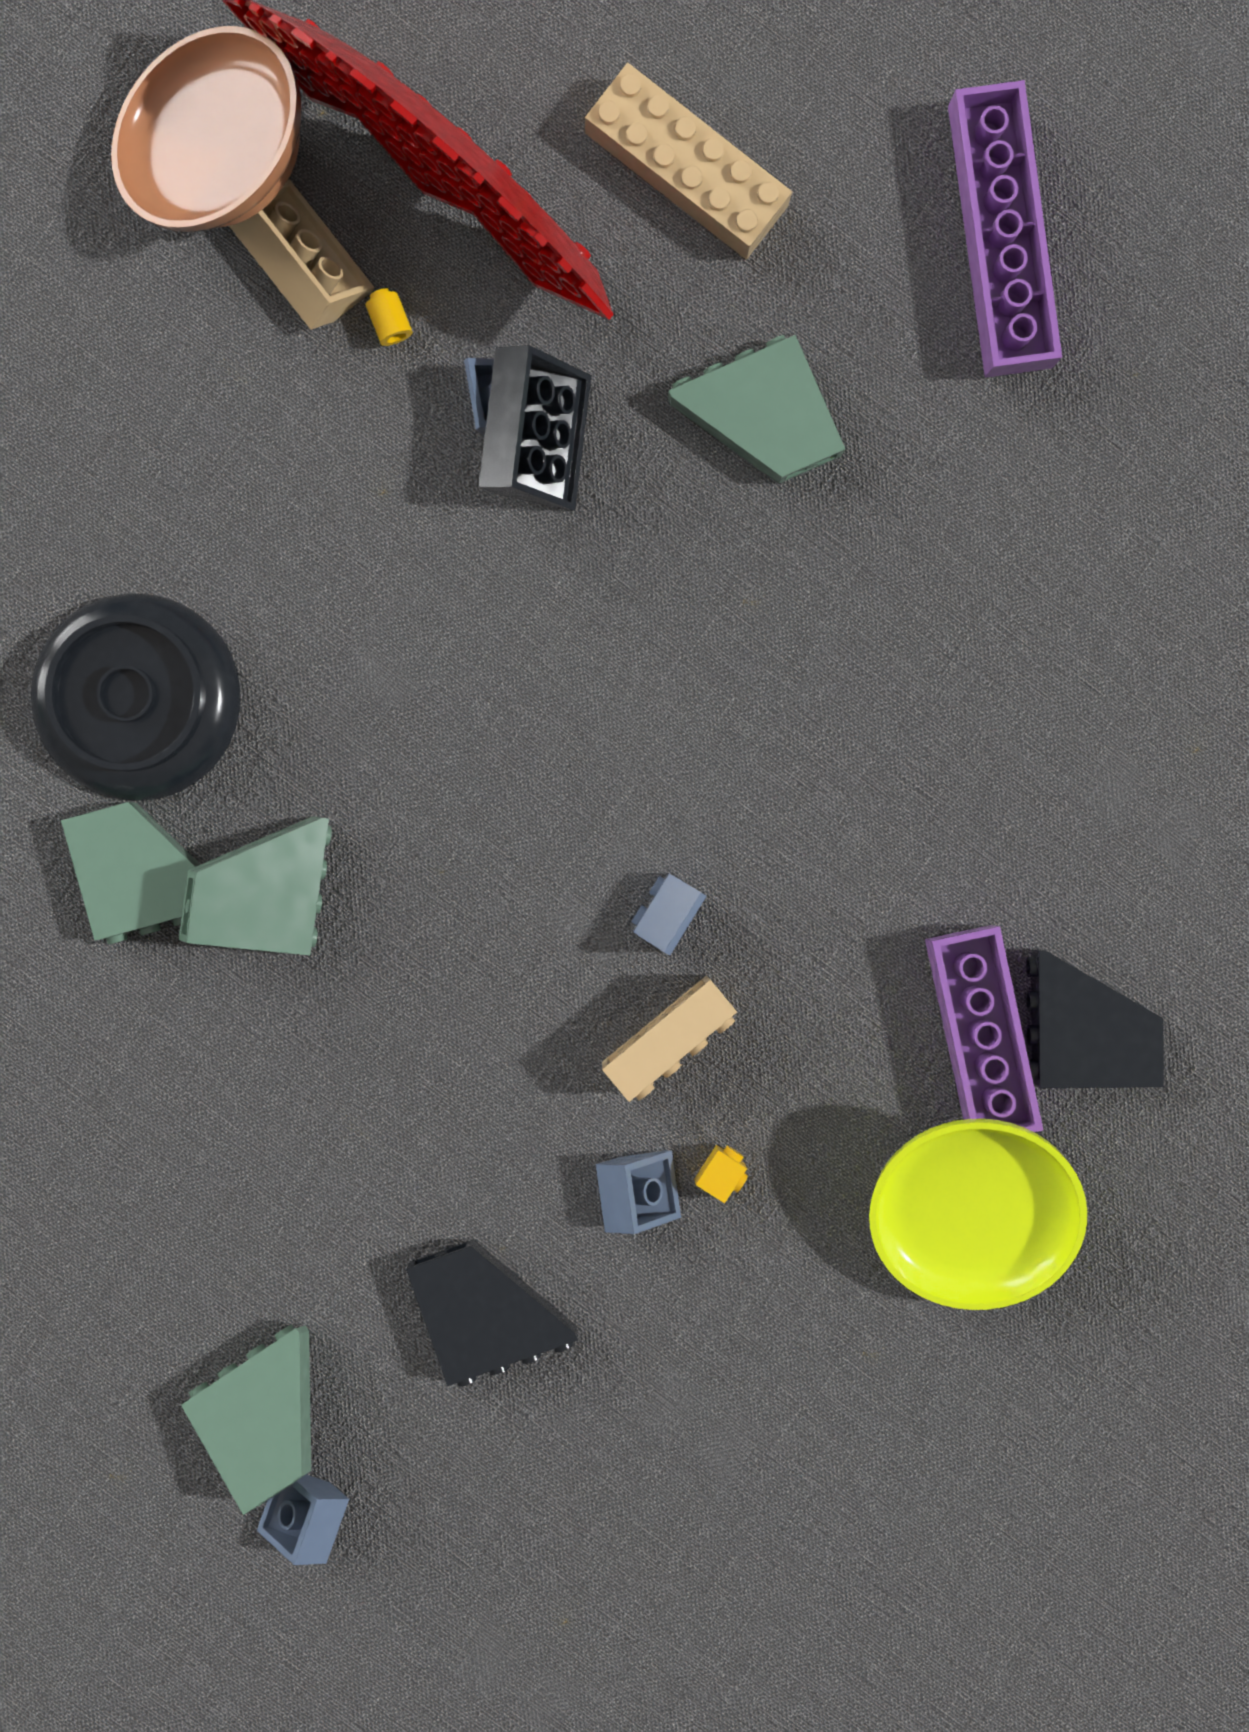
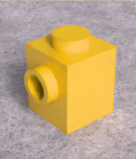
[694,1145,748,1204]

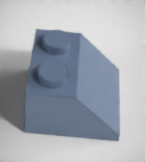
[631,873,706,956]
[596,1150,681,1234]
[257,1474,349,1565]

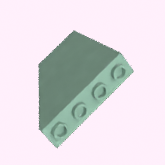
[667,335,845,484]
[61,802,201,945]
[179,816,332,956]
[181,1325,311,1515]

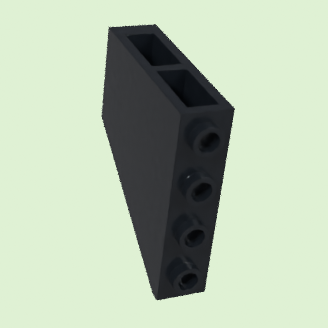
[1026,949,1164,1089]
[406,1239,578,1387]

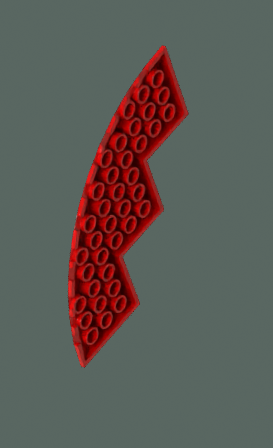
[222,0,614,320]

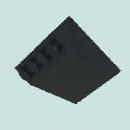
[478,345,592,511]

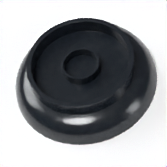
[31,593,241,801]

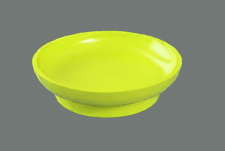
[869,1119,1087,1310]

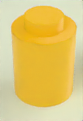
[365,288,413,346]

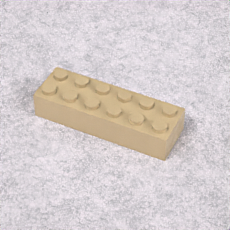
[585,62,792,260]

